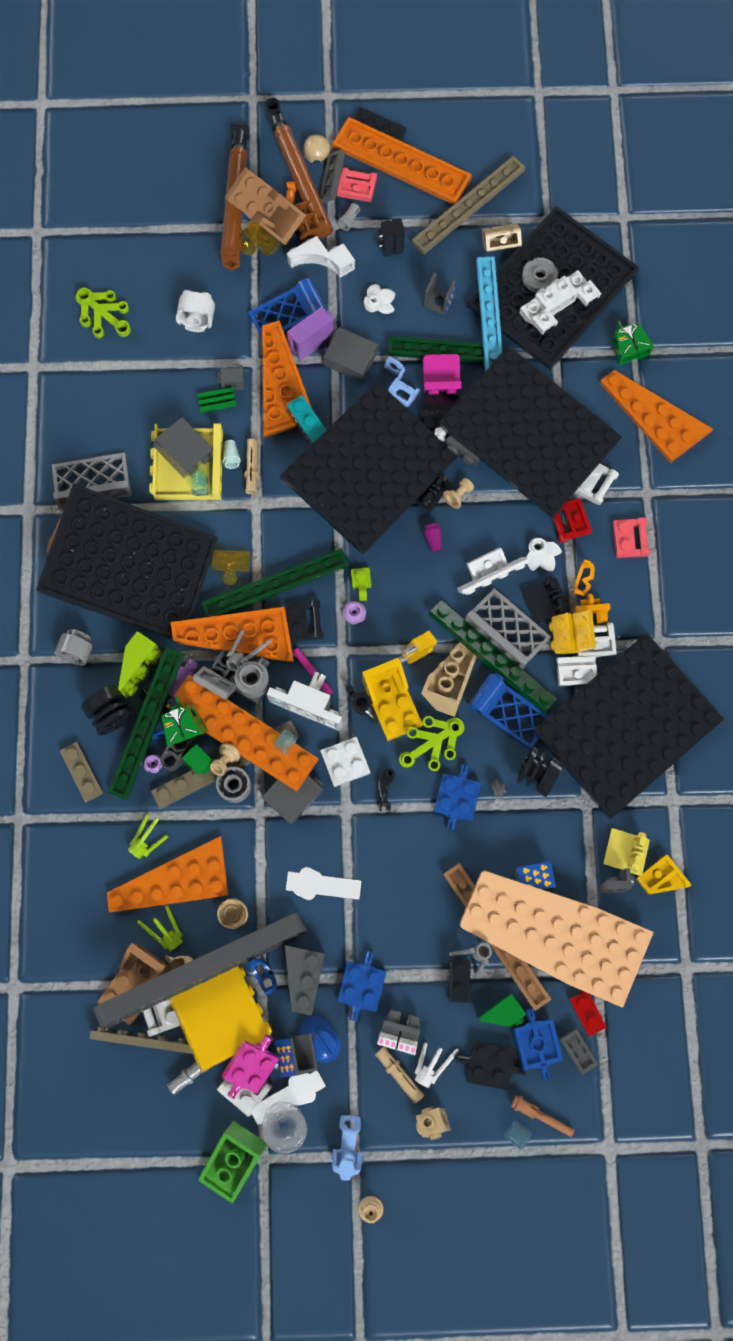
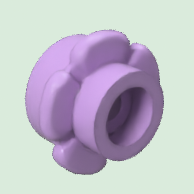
[144,754,163,773]

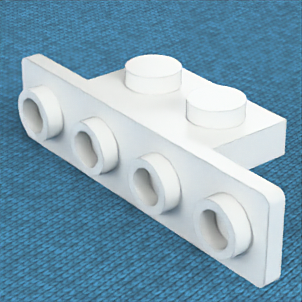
[457,548,529,595]

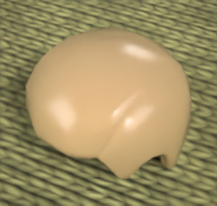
[302,135,331,163]
[217,898,248,929]

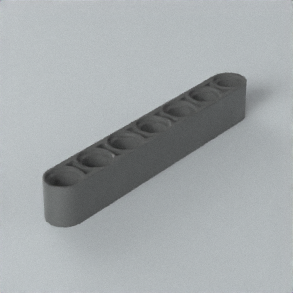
[160,650,233,772]

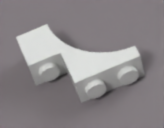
[287,236,355,277]

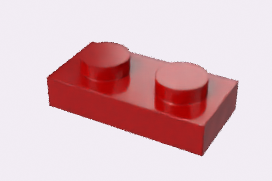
[569,991,607,1037]

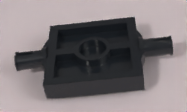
[456,1040,526,1090]

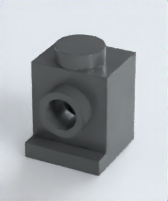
[217,365,244,390]

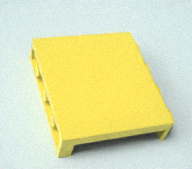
[149,424,223,500]

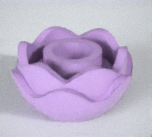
[343,601,366,625]

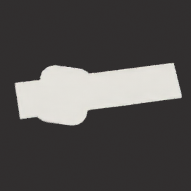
[286,867,361,900]
[249,1071,326,1125]

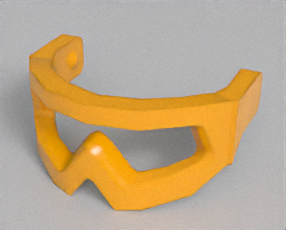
[573,560,595,596]

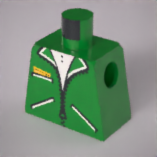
[612,319,654,365]
[162,696,208,746]

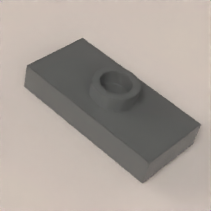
[559,1028,599,1075]

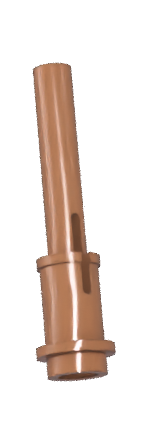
[511,1095,575,1137]

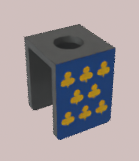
[424,273,456,316]
[514,861,556,890]
[274,1034,318,1078]

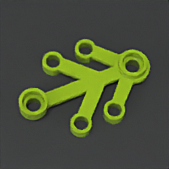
[76,288,131,338]
[398,716,464,771]

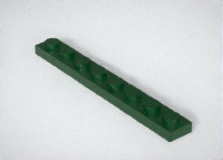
[201,548,349,617]
[428,600,557,714]
[108,647,185,800]

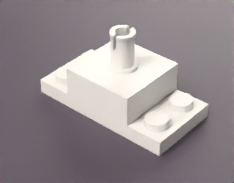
[267,672,343,731]

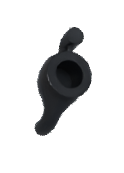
[346,685,378,724]

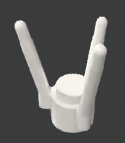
[414,1042,459,1088]

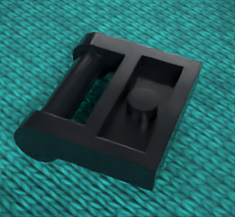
[286,600,324,642]

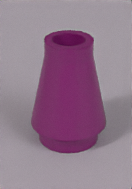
[423,523,442,552]

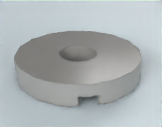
[522,258,558,292]

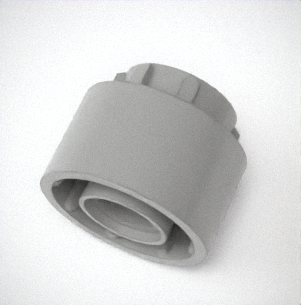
[54,629,93,666]
[235,661,270,698]
[216,767,252,803]

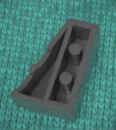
[285,945,325,1016]

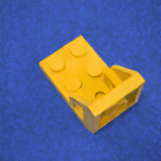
[362,657,423,742]

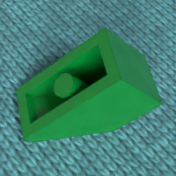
[182,744,213,776]
[477,994,526,1027]

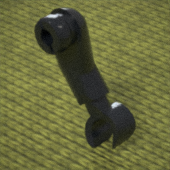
[377,768,395,813]

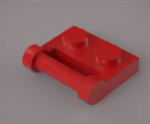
[553,498,592,543]

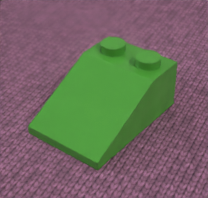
[198,1121,268,1204]

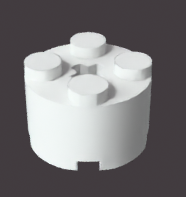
[176,290,215,332]

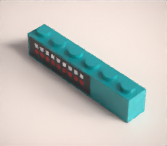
[287,395,326,446]

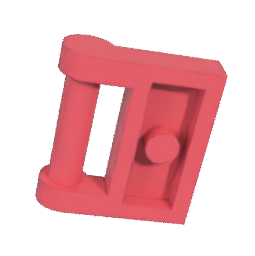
[337,167,377,202]
[613,518,651,558]

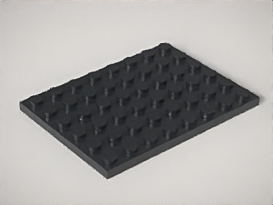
[467,206,640,370]
[438,346,622,519]
[279,381,458,555]
[35,483,218,639]
[532,632,724,820]

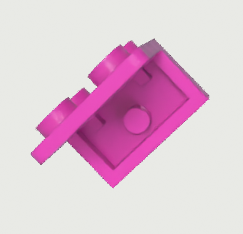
[423,354,461,395]

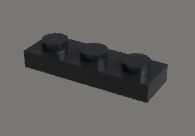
[354,107,406,141]

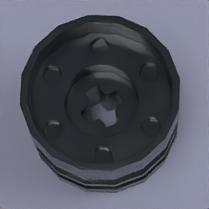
[81,685,134,736]
[516,746,565,798]

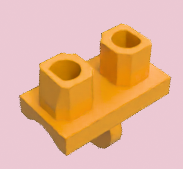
[573,594,611,624]

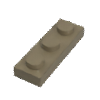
[60,742,104,803]

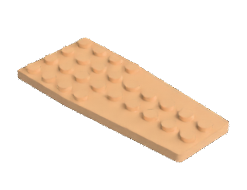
[460,871,654,1008]

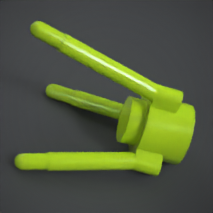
[128,814,168,859]
[137,905,183,952]

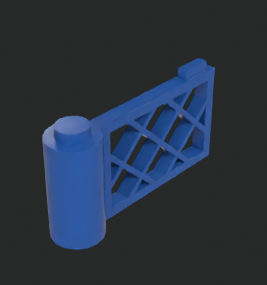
[248,278,328,338]
[468,673,551,750]

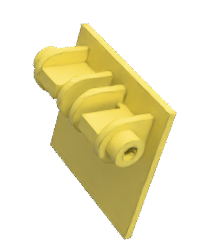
[603,828,650,876]

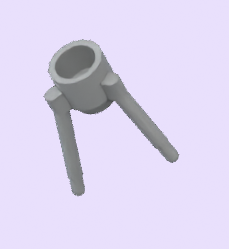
[226,629,271,672]
[449,942,492,975]

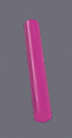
[292,648,333,695]

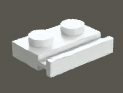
[556,656,597,686]

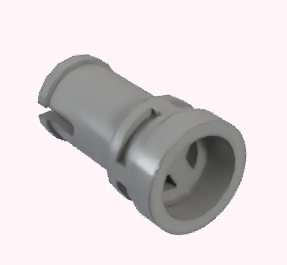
[337,203,360,231]

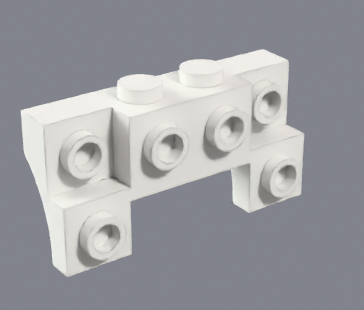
[519,271,601,334]

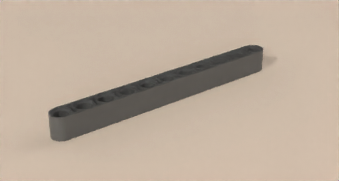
[93,913,307,1029]

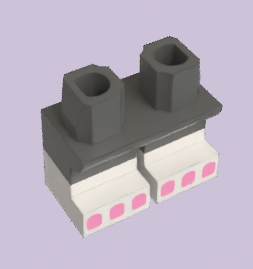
[377,1009,420,1055]

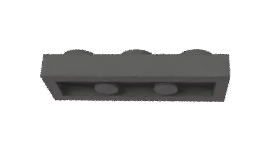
[319,149,345,204]

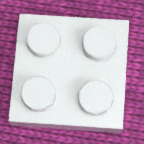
[320,737,370,787]

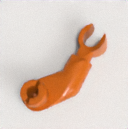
[286,181,297,204]

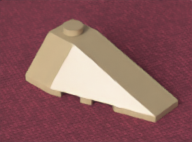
[421,642,477,717]

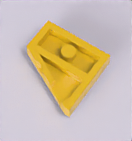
[636,855,692,895]

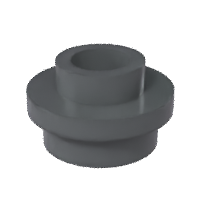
[491,779,507,798]

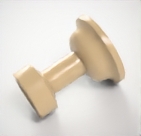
[443,478,474,509]
[210,743,241,776]
[358,1196,383,1223]

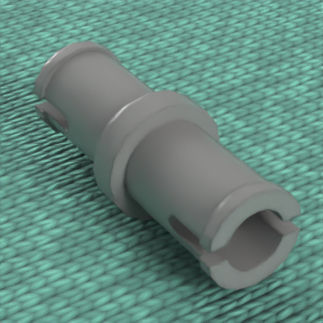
[167,1062,201,1095]

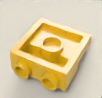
[549,610,596,656]

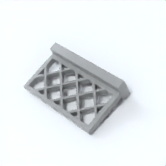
[52,452,132,508]
[465,588,551,669]

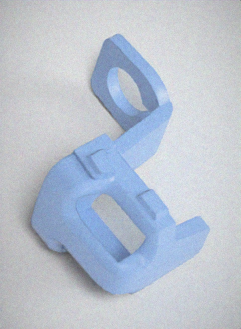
[384,356,420,407]
[331,1115,363,1181]

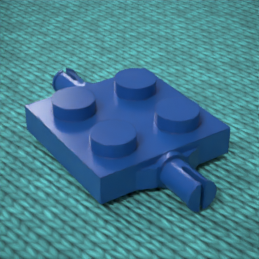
[434,765,481,831]
[337,951,387,1022]
[512,1009,563,1081]

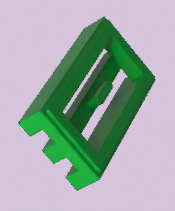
[197,387,236,413]

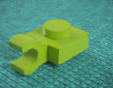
[351,568,371,601]

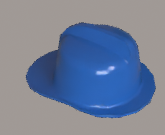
[299,1015,341,1063]

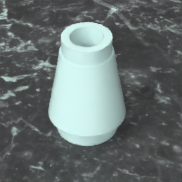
[222,440,241,469]

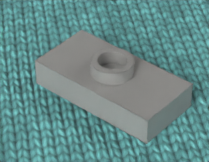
[193,666,236,699]

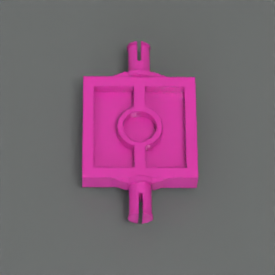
[222,1034,279,1099]

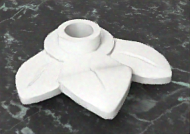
[364,284,395,314]
[526,538,562,571]

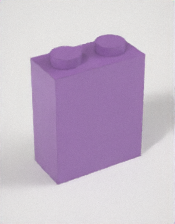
[287,307,334,361]

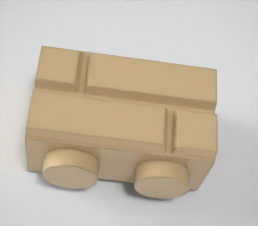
[482,223,522,252]

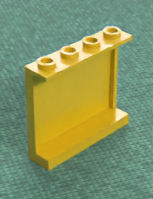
[169,965,272,1073]

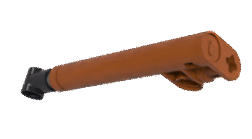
[265,97,333,243]
[221,124,250,270]

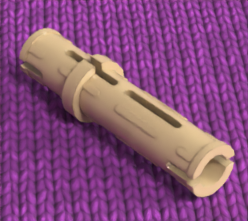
[244,439,259,495]
[375,1046,424,1104]

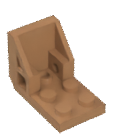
[224,167,306,245]
[98,943,171,1026]

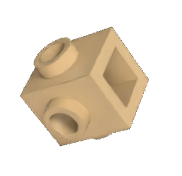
[416,1107,451,1140]

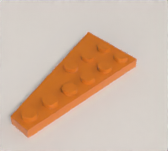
[262,321,312,438]
[600,370,713,463]
[171,607,294,663]
[107,836,229,913]

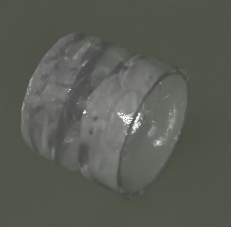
[262,1101,307,1153]

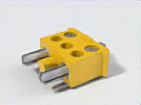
[399,630,437,665]

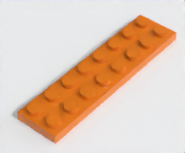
[332,117,472,205]
[166,675,319,792]

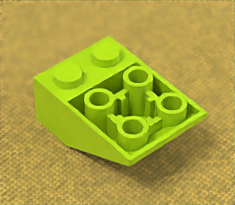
[118,631,162,699]

